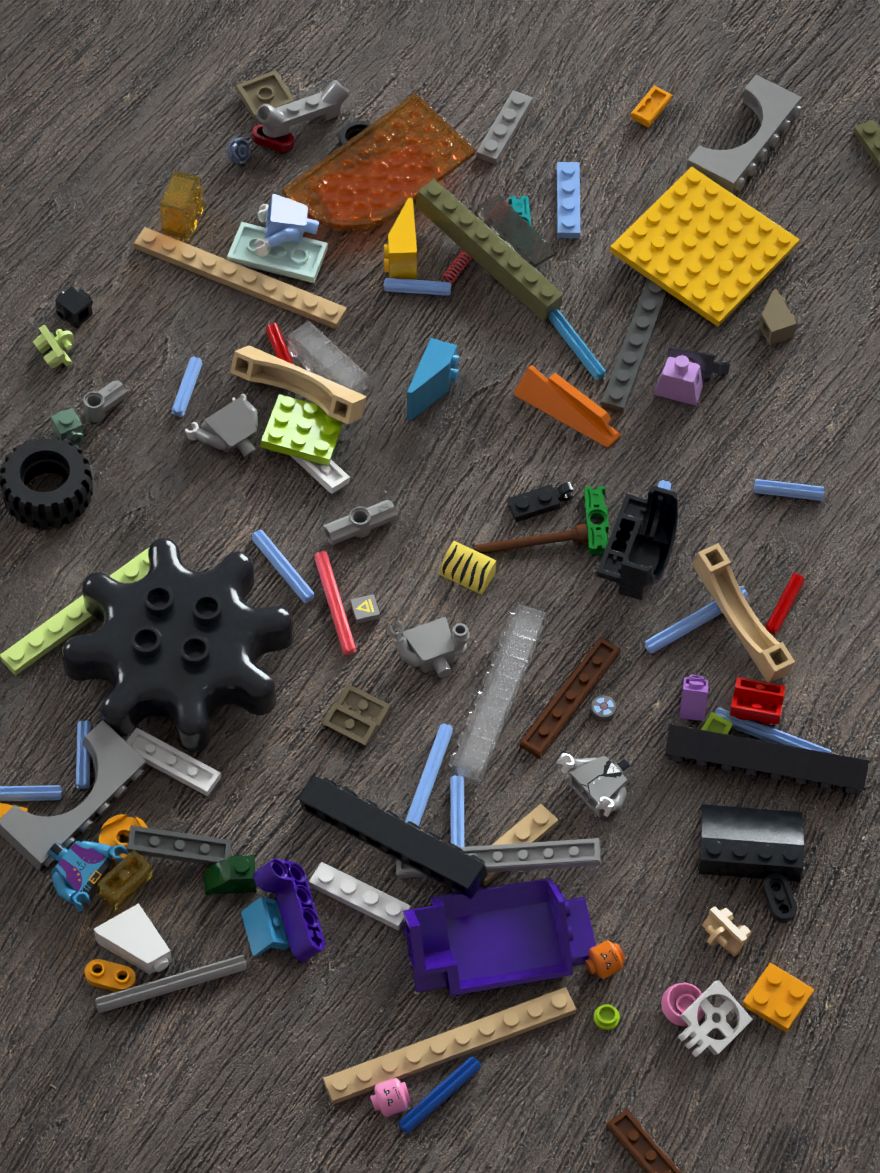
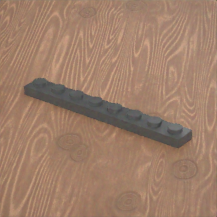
[601,278,668,413]

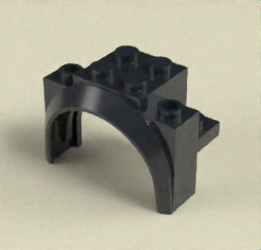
[596,485,678,600]

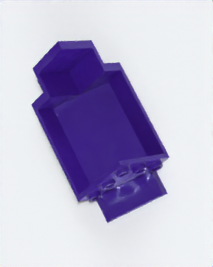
[403,878,596,996]

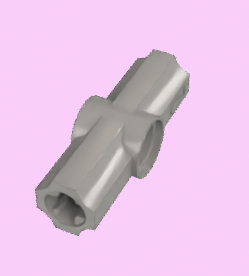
[323,500,397,545]

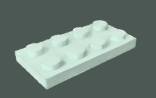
[227,222,328,283]

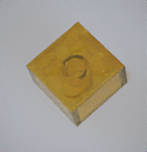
[160,171,205,239]

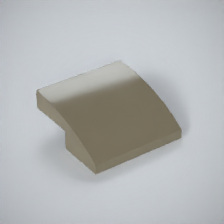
[322,684,392,746]

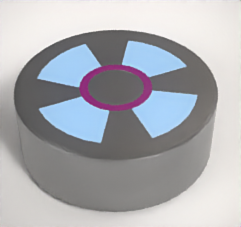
[591,695,616,721]

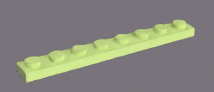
[0,547,150,676]

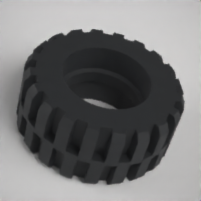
[0,436,93,529]

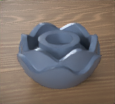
[227,137,251,165]

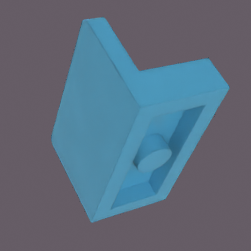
[241,897,290,956]

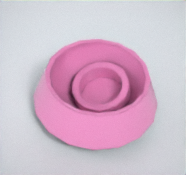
[661,983,705,1026]

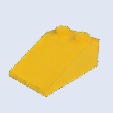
[384,198,417,280]

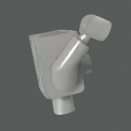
[387,617,470,678]

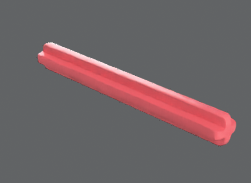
[315,551,356,656]

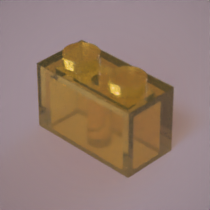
[97,850,152,911]

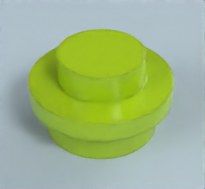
[594,1004,620,1030]

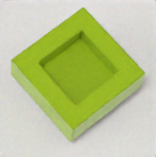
[701,712,733,734]

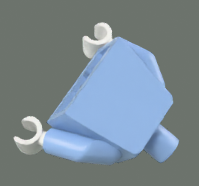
[255,194,319,257]

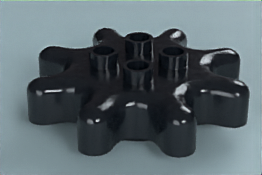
[62,538,294,752]

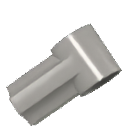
[83,380,128,422]

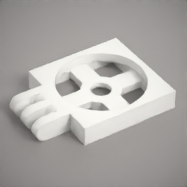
[678,980,753,1057]

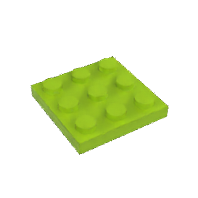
[260,394,344,466]

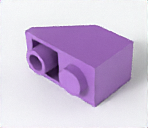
[679,675,709,721]

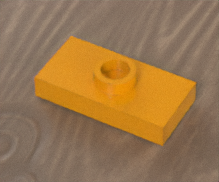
[630,85,673,128]

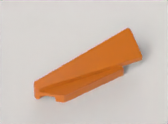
[514,365,621,447]

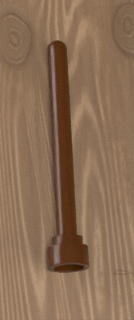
[473,524,588,554]

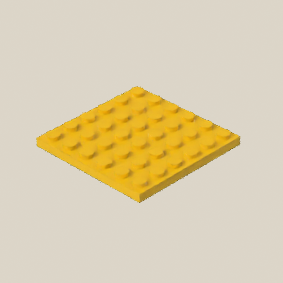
[609,166,800,327]

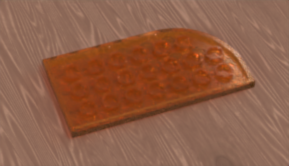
[282,92,476,230]

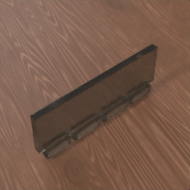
[474,195,556,267]

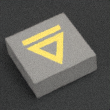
[350,594,380,624]

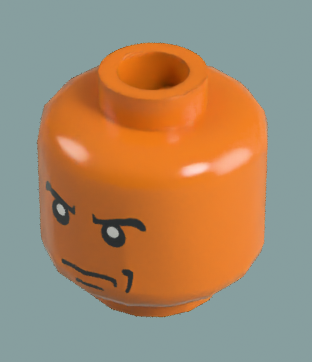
[585,941,625,979]

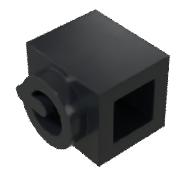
[55,286,93,328]

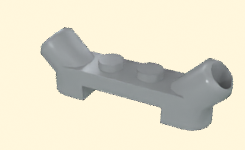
[256,80,350,138]

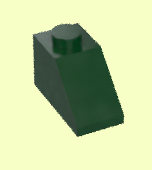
[204,855,256,895]

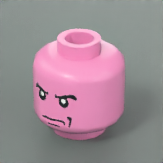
[370,1078,411,1117]

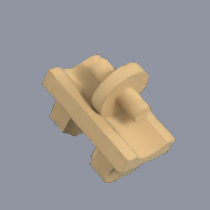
[702,907,751,957]

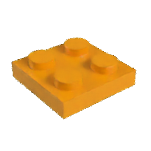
[742,963,815,1033]

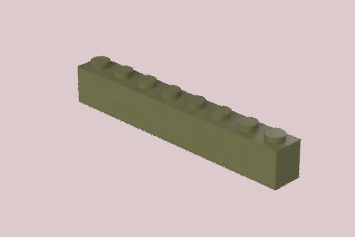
[415,179,563,322]

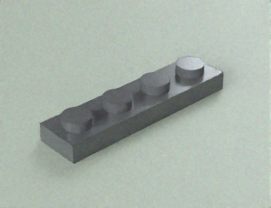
[127,825,232,865]

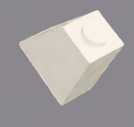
[94,903,172,975]

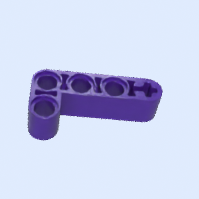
[254,858,325,962]

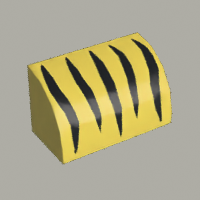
[440,541,496,595]

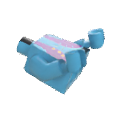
[47,840,129,912]

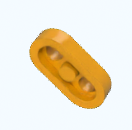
[85,959,136,992]

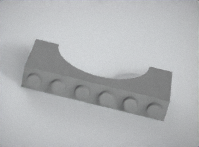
[686,75,802,195]
[0,720,146,871]

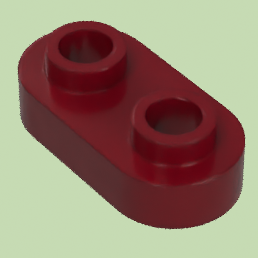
[252,124,294,153]

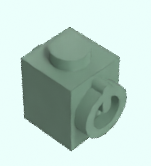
[51,408,85,447]

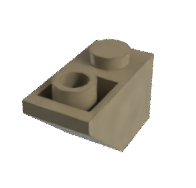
[760,289,798,345]

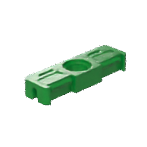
[584,486,609,555]

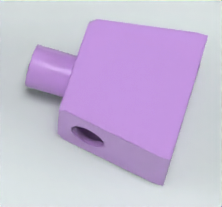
[654,355,703,406]

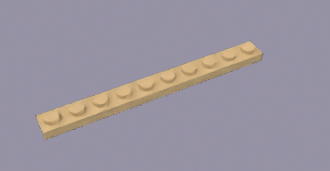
[134,227,347,330]
[323,987,576,1105]

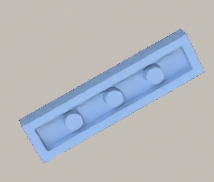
[557,162,580,239]

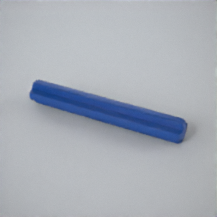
[398,1057,481,1134]

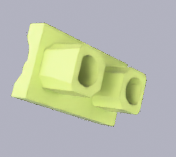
[33,325,74,369]

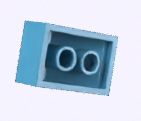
[407,338,460,420]

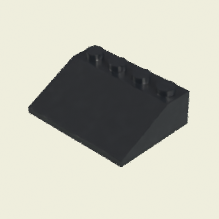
[698,804,804,882]

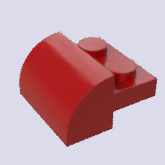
[730,677,786,725]

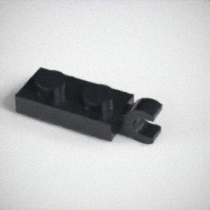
[667,347,730,379]
[507,482,573,522]

